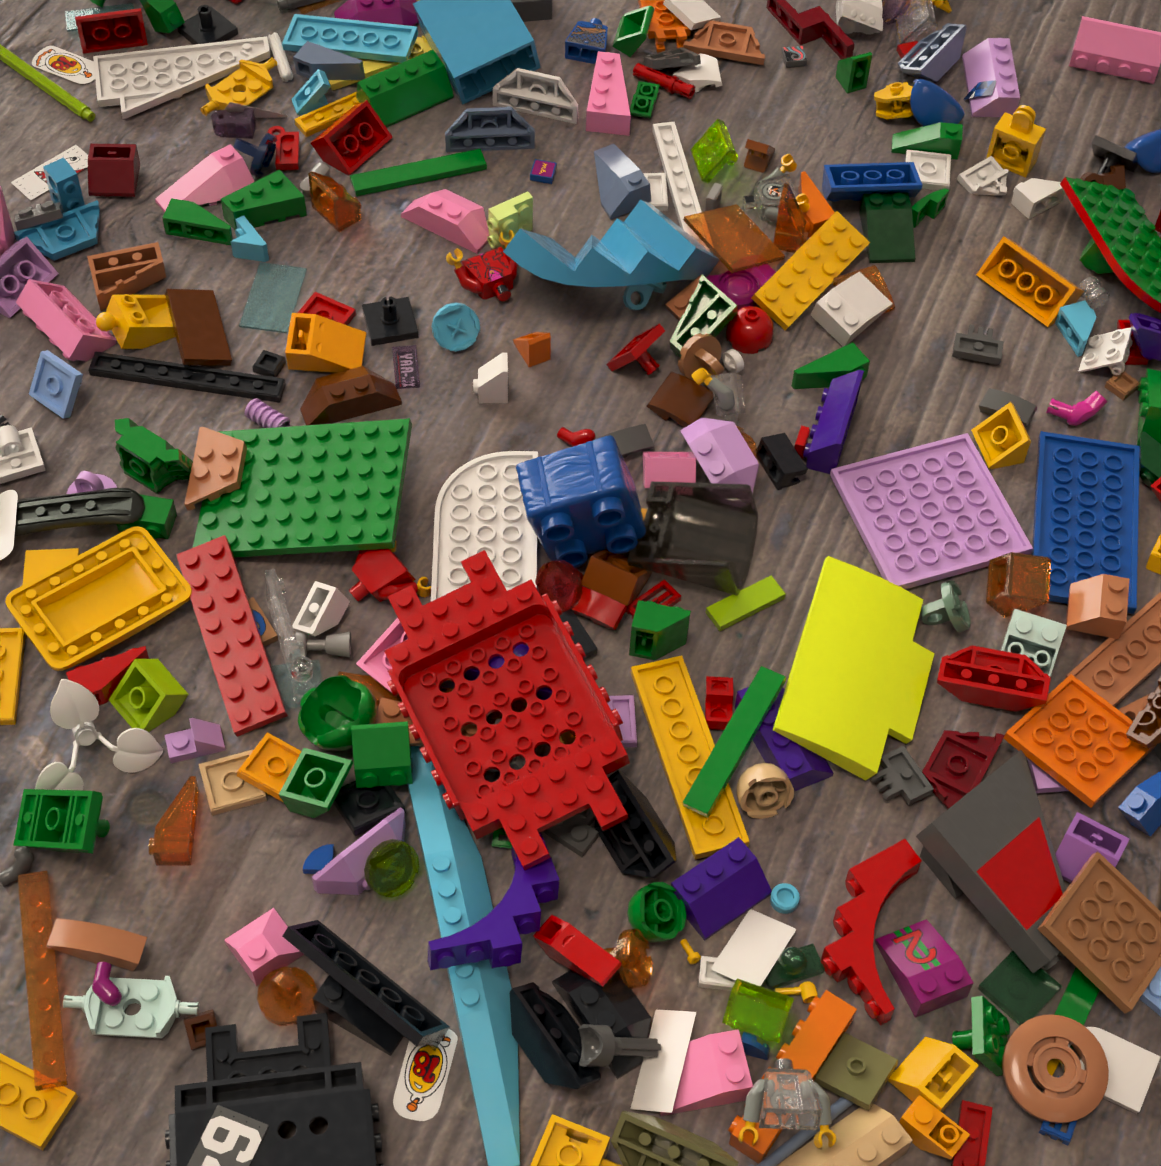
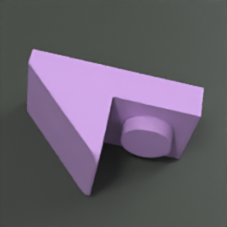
[165,718,225,763]

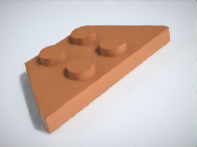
[683,20,765,65]
[184,427,247,510]

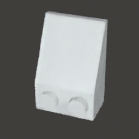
[811,271,893,347]

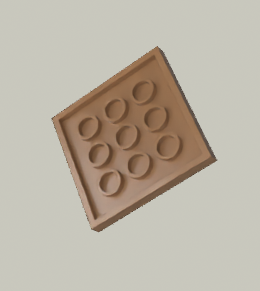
[1038,851,1161,1014]

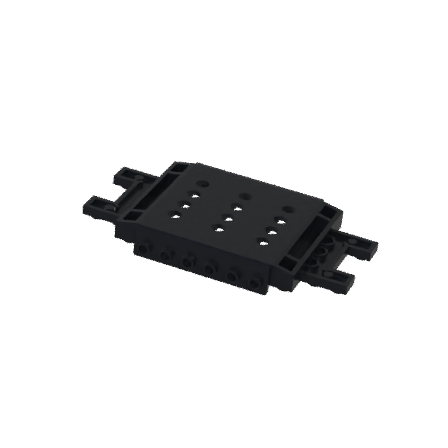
[165,1013,384,1166]

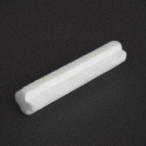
[268,32,293,82]

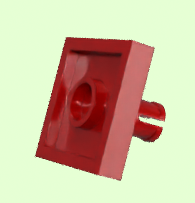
[606,323,665,375]

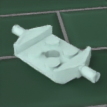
[63,976,199,1038]

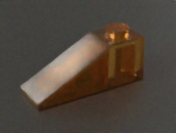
[773,183,809,253]
[149,776,199,866]

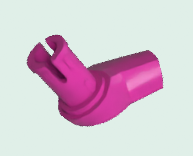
[1046,391,1108,426]

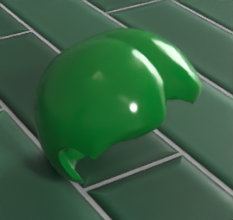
[298,675,377,751]

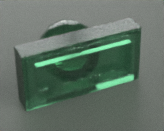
[765,943,825,991]

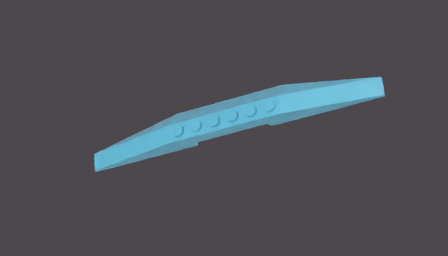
[407,746,520,1166]

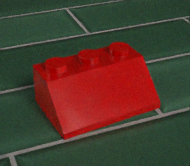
[75,8,148,54]
[310,100,393,175]

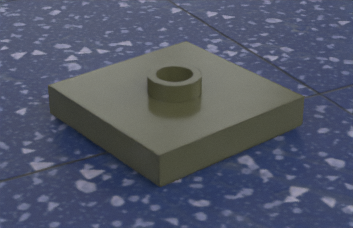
[815,1032,898,1111]

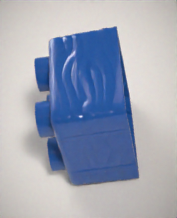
[516,435,646,568]

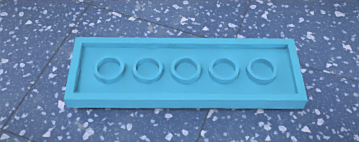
[282,14,418,63]

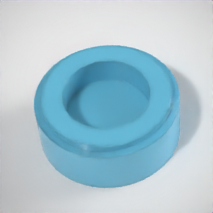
[770,883,800,914]

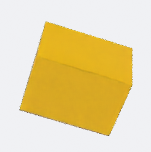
[971,402,1031,469]

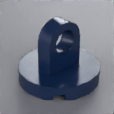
[233,133,277,178]

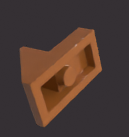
[744,139,775,173]

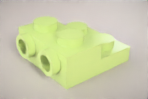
[487,192,533,250]

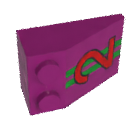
[874,919,973,1018]

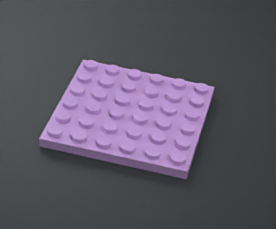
[830,433,1033,589]

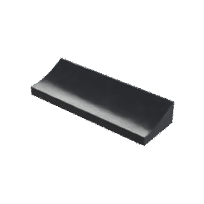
[282,920,450,1051]

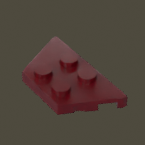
[922,730,1004,809]

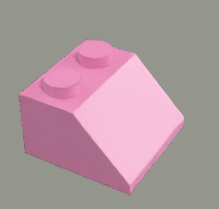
[643,451,696,493]

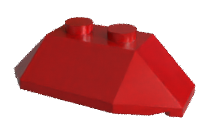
[937,645,1051,712]

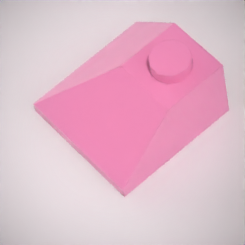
[224,908,304,986]

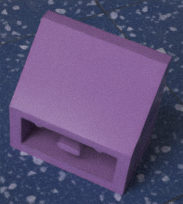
[1055,812,1130,883]

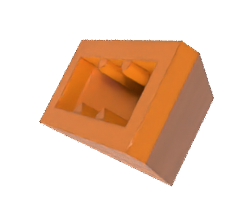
[513,332,551,367]

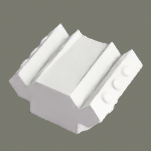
[836,0,883,34]

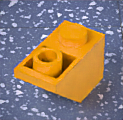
[899,1095,970,1159]

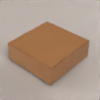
[1105,372,1139,401]

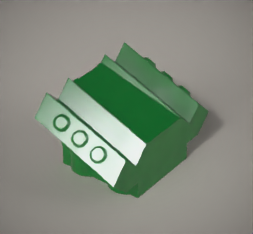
[115,418,193,494]

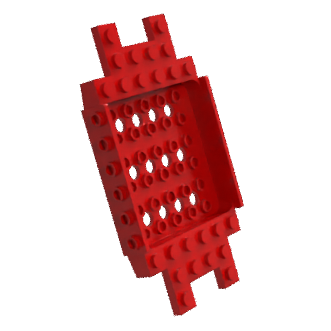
[384,550,630,870]

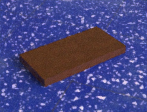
[165,289,232,366]

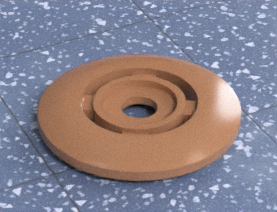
[1002,1015,1109,1123]

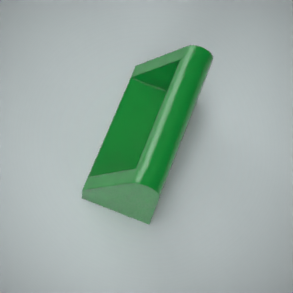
[612,6,654,57]

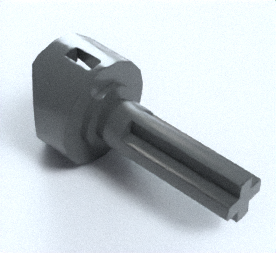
[578,1024,661,1067]

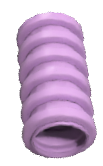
[245,398,291,428]

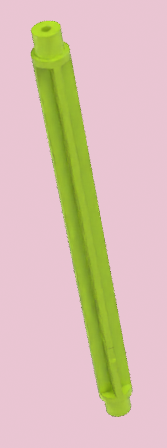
[0,44,96,122]

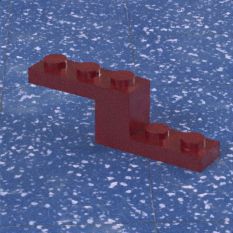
[766,0,854,60]

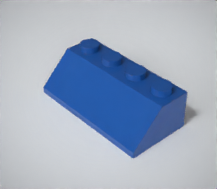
[822,162,922,202]

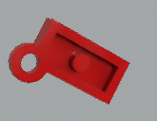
[267,126,300,170]

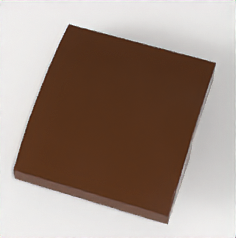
[646,372,715,428]

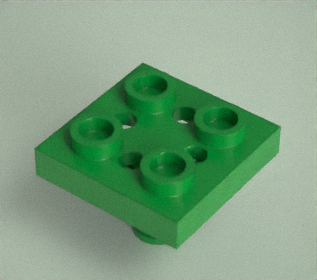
[952,996,1010,1076]

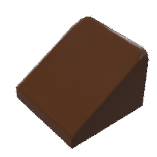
[184,1009,217,1050]

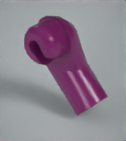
[92,962,122,1006]

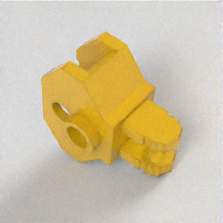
[874,82,913,119]

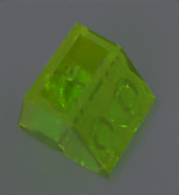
[722,978,795,1043]

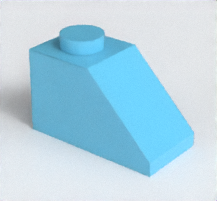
[1055,300,1096,357]

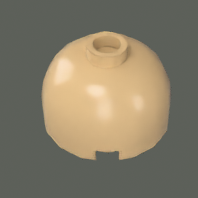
[736,763,794,819]

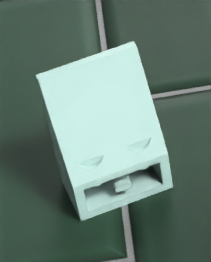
[1001,609,1067,676]

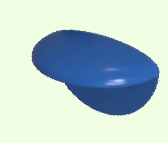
[910,79,965,126]
[1124,129,1161,173]

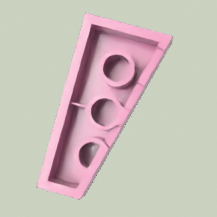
[586,51,631,136]

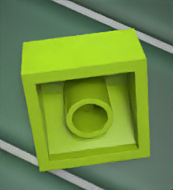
[109,659,189,732]

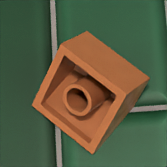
[1066,574,1130,639]

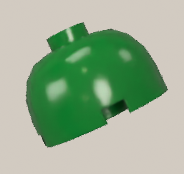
[627,882,686,942]

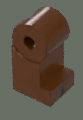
[1080,165,1126,190]

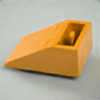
[285,313,366,373]

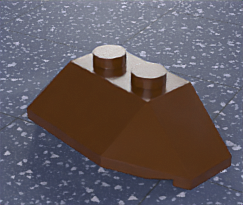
[300,366,402,425]

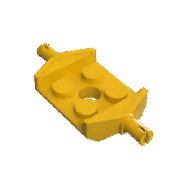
[200,57,277,116]

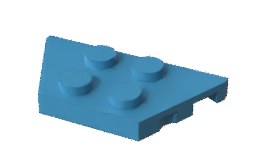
[14,200,100,260]

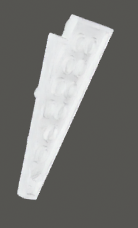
[93,36,270,119]

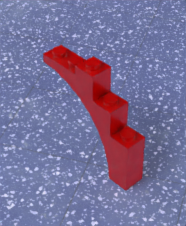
[821,839,922,1026]

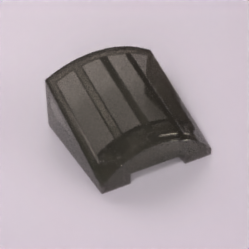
[627,481,758,596]

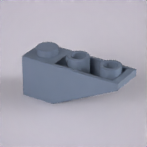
[293,41,365,80]

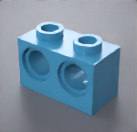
[43,157,85,213]

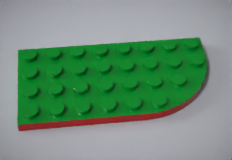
[1060,177,1161,313]

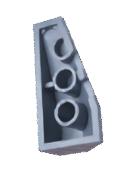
[594,144,652,220]

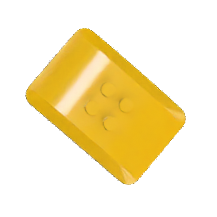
[5,526,191,671]

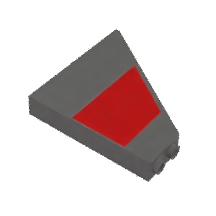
[916,750,1066,973]

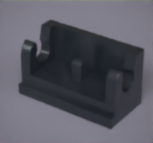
[755,433,808,491]

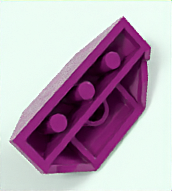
[334,0,419,26]

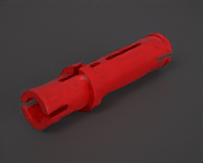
[633,63,696,99]

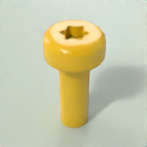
[680,939,701,965]

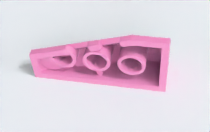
[155,144,255,212]

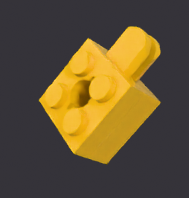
[986,105,1046,178]
[530,1114,622,1166]

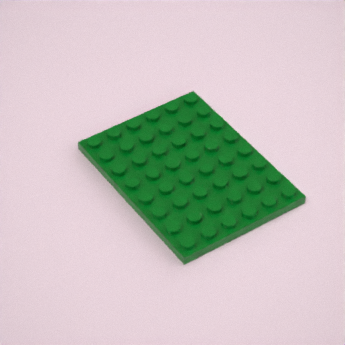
[192,418,412,557]

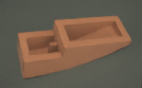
[46,918,147,971]

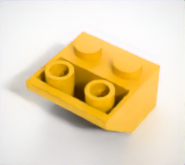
[888,1037,979,1113]

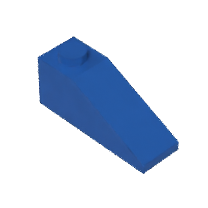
[1118,771,1161,837]

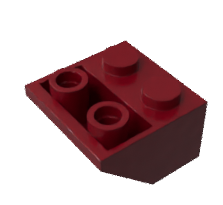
[87,143,140,197]

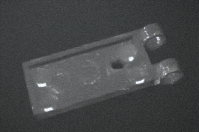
[264,568,314,704]

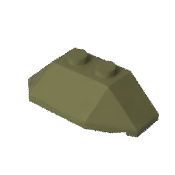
[611,1111,739,1166]

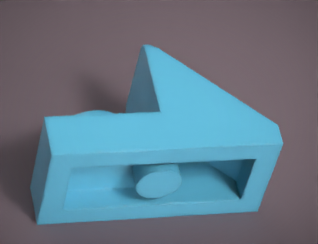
[291,69,331,115]
[231,215,269,262]

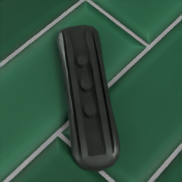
[15,488,145,536]

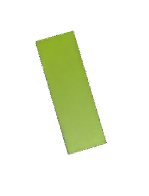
[705,575,786,632]

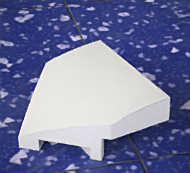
[673,53,722,92]
[956,156,1009,196]

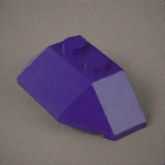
[1129,313,1161,361]

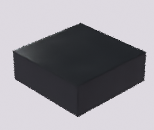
[252,350,286,377]

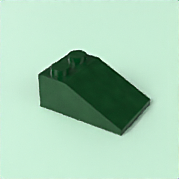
[859,192,916,263]

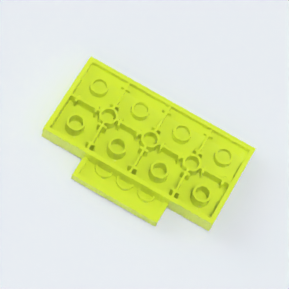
[773,556,935,781]

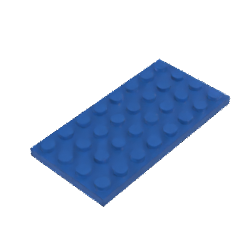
[1030,431,1140,614]

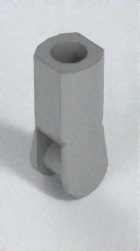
[300,163,330,201]

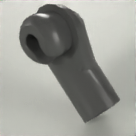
[0,846,34,887]

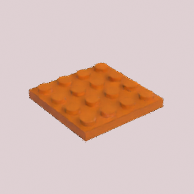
[1003,674,1156,808]

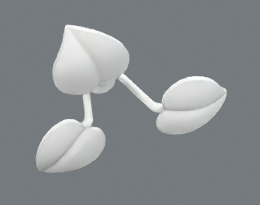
[35,679,163,790]

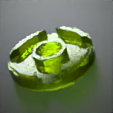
[364,839,420,898]

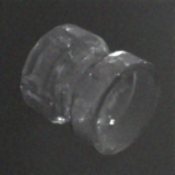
[1078,276,1110,310]

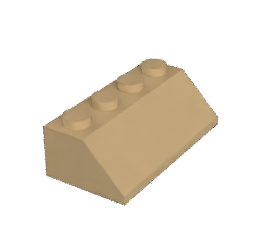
[777,1104,913,1166]

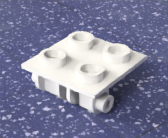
[1078,327,1133,375]

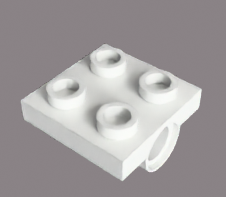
[0,425,46,484]

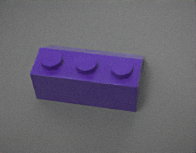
[671,837,772,941]

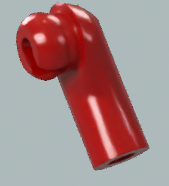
[557,427,595,447]

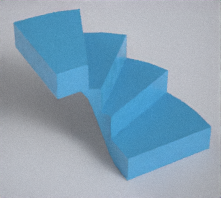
[503,200,720,287]

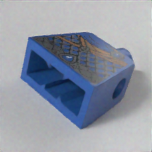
[565,18,608,64]

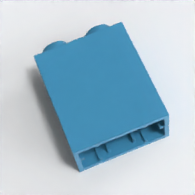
[413,0,541,105]

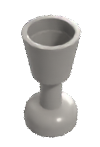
[295,631,351,658]

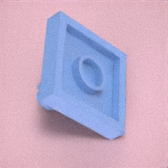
[29,350,83,419]

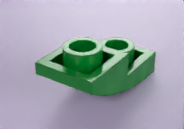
[630,81,660,119]

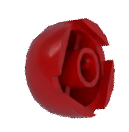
[726,306,774,354]

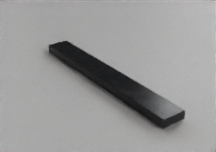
[88,352,286,403]

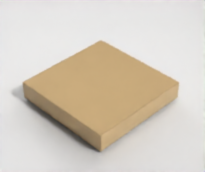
[199,750,267,816]

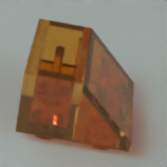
[986,552,1051,618]

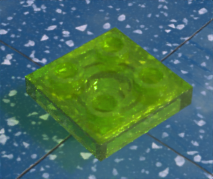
[691,119,738,183]

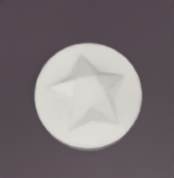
[722,349,744,374]

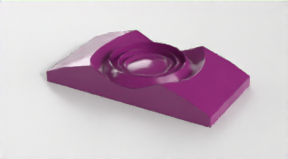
[706,256,776,310]

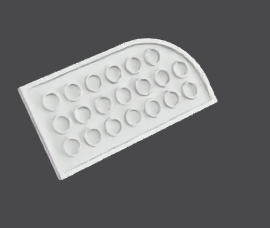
[431,451,538,601]

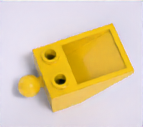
[96,294,176,349]

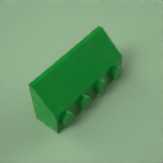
[356,50,454,127]

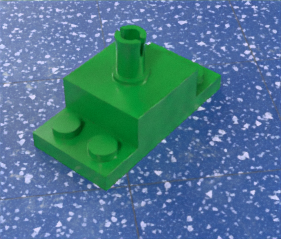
[13,789,110,854]

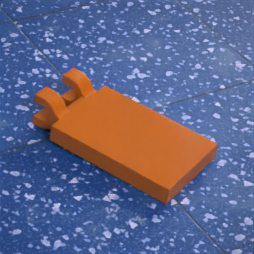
[638,0,691,53]

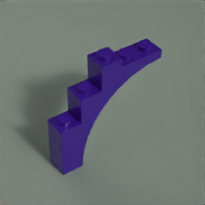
[427,833,560,970]

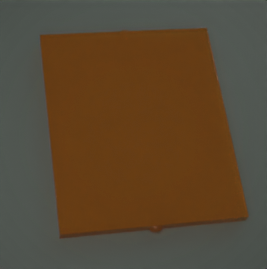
[683,204,785,273]

